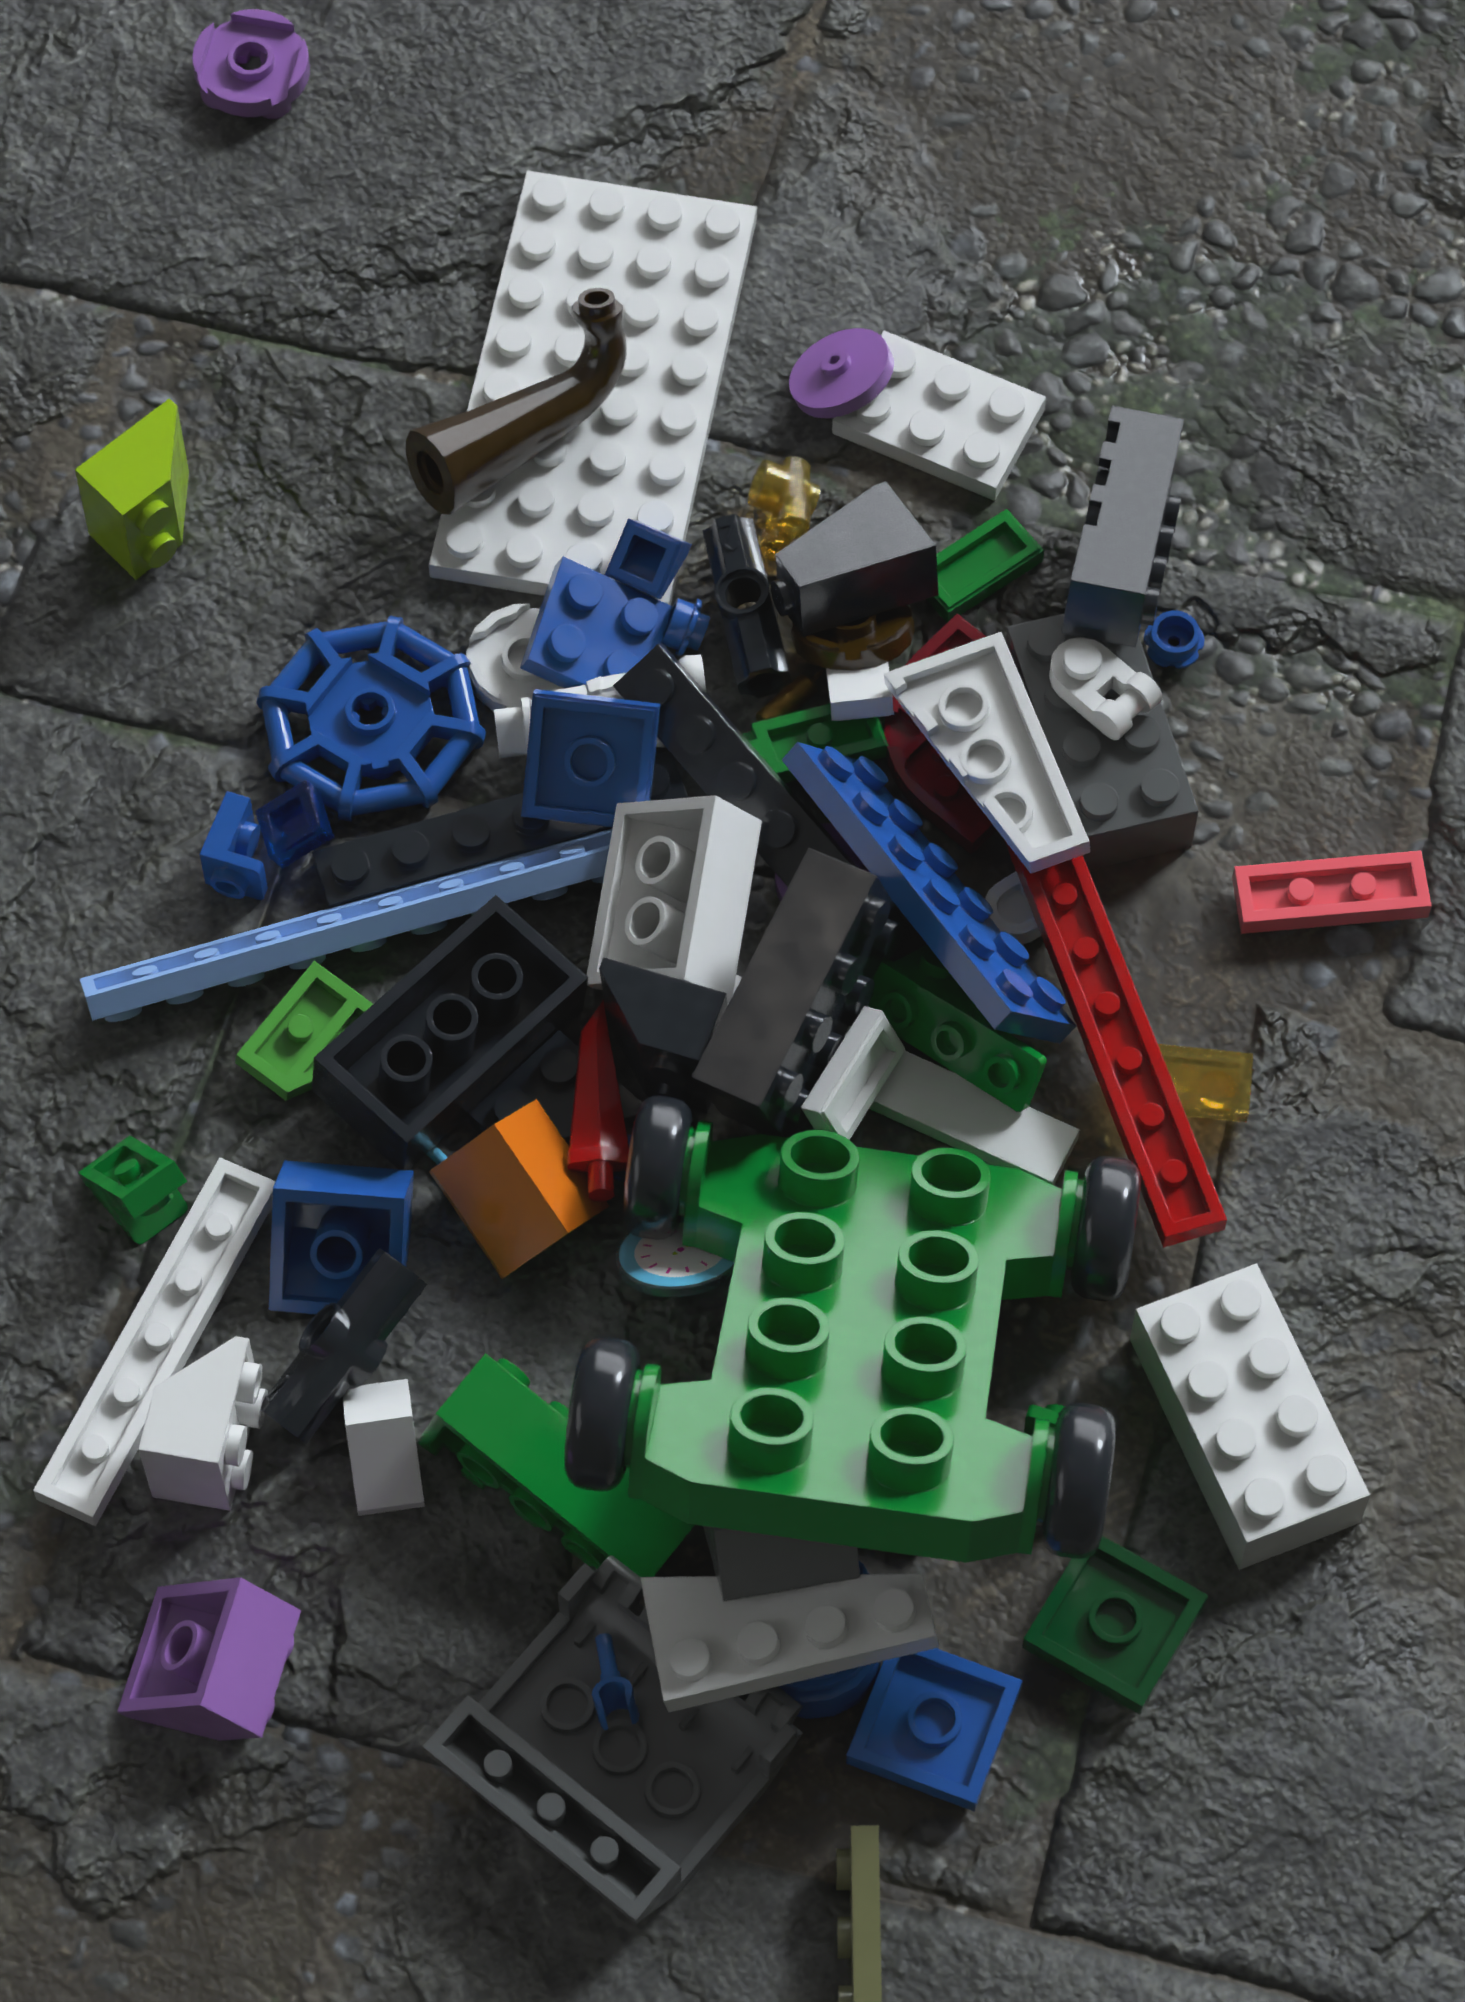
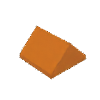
[429,1099,609,1279]

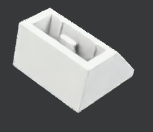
[138,1336,268,1511]

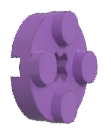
[192,9,310,119]

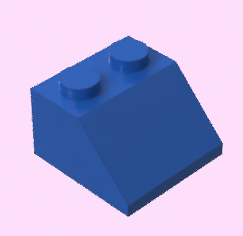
[269,1160,414,1314]

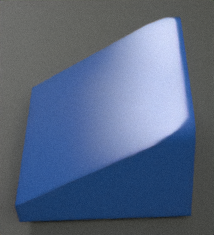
[605,518,692,599]

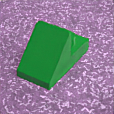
[77,1135,188,1244]

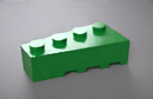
[417,1353,695,1577]

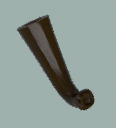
[405,288,627,515]

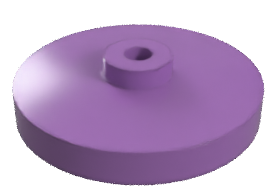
[789,328,894,418]

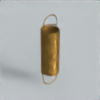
[756,670,823,722]

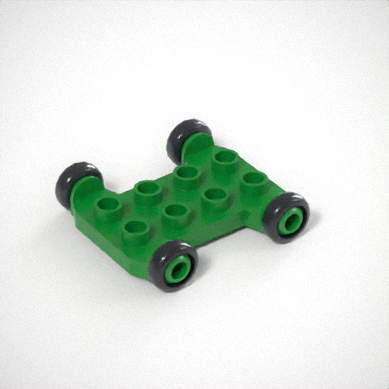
[564,1095,1141,1563]

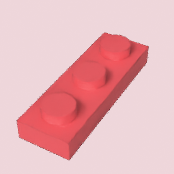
[1232,850,1432,934]

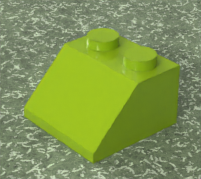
[75,398,189,580]

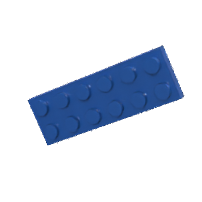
[782,742,1077,1044]

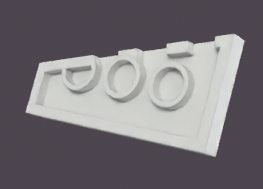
[883,632,1091,873]
[640,1574,939,1712]

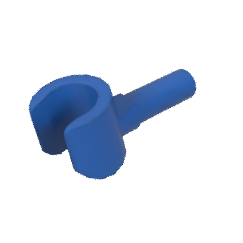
[592,1633,639,1730]

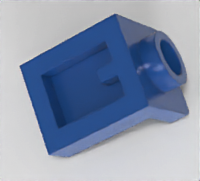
[199,791,268,900]

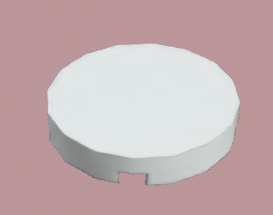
[466,604,564,712]

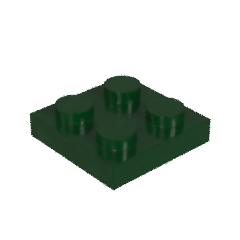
[1022,1536,1208,1715]

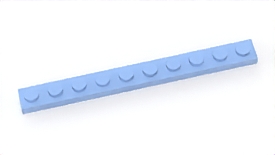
[80,829,612,1022]

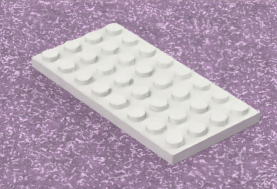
[429,171,757,605]

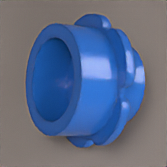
[661,598,710,656]
[1144,610,1205,669]

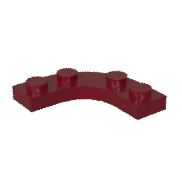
[884,614,997,855]

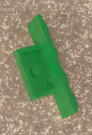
[868,945,1047,1112]

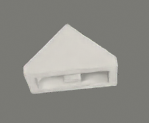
[343,1379,425,1516]

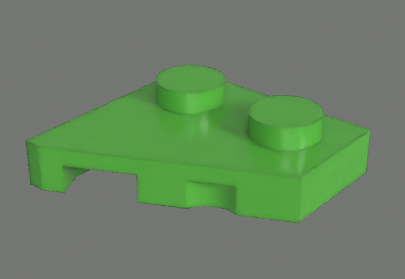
[235,960,373,1101]

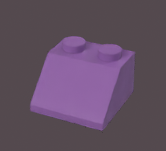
[117,1577,301,1741]

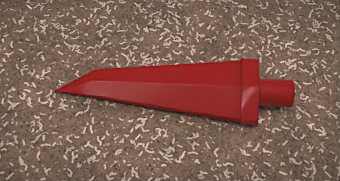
[567,1000,629,1202]

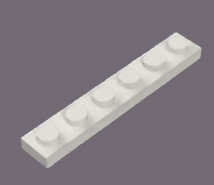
[33,1157,276,1526]

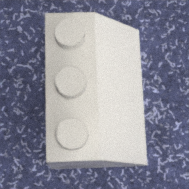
[586,795,762,1003]

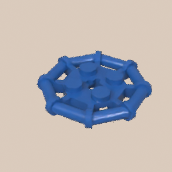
[256,616,486,821]

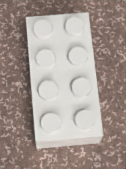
[1130,1263,1370,1570]

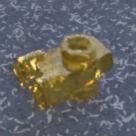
[748,456,820,562]

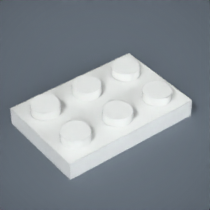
[832,331,1046,501]

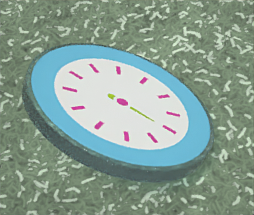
[616,1217,734,1297]

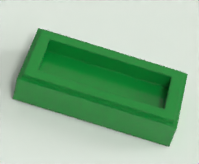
[926,509,1044,623]

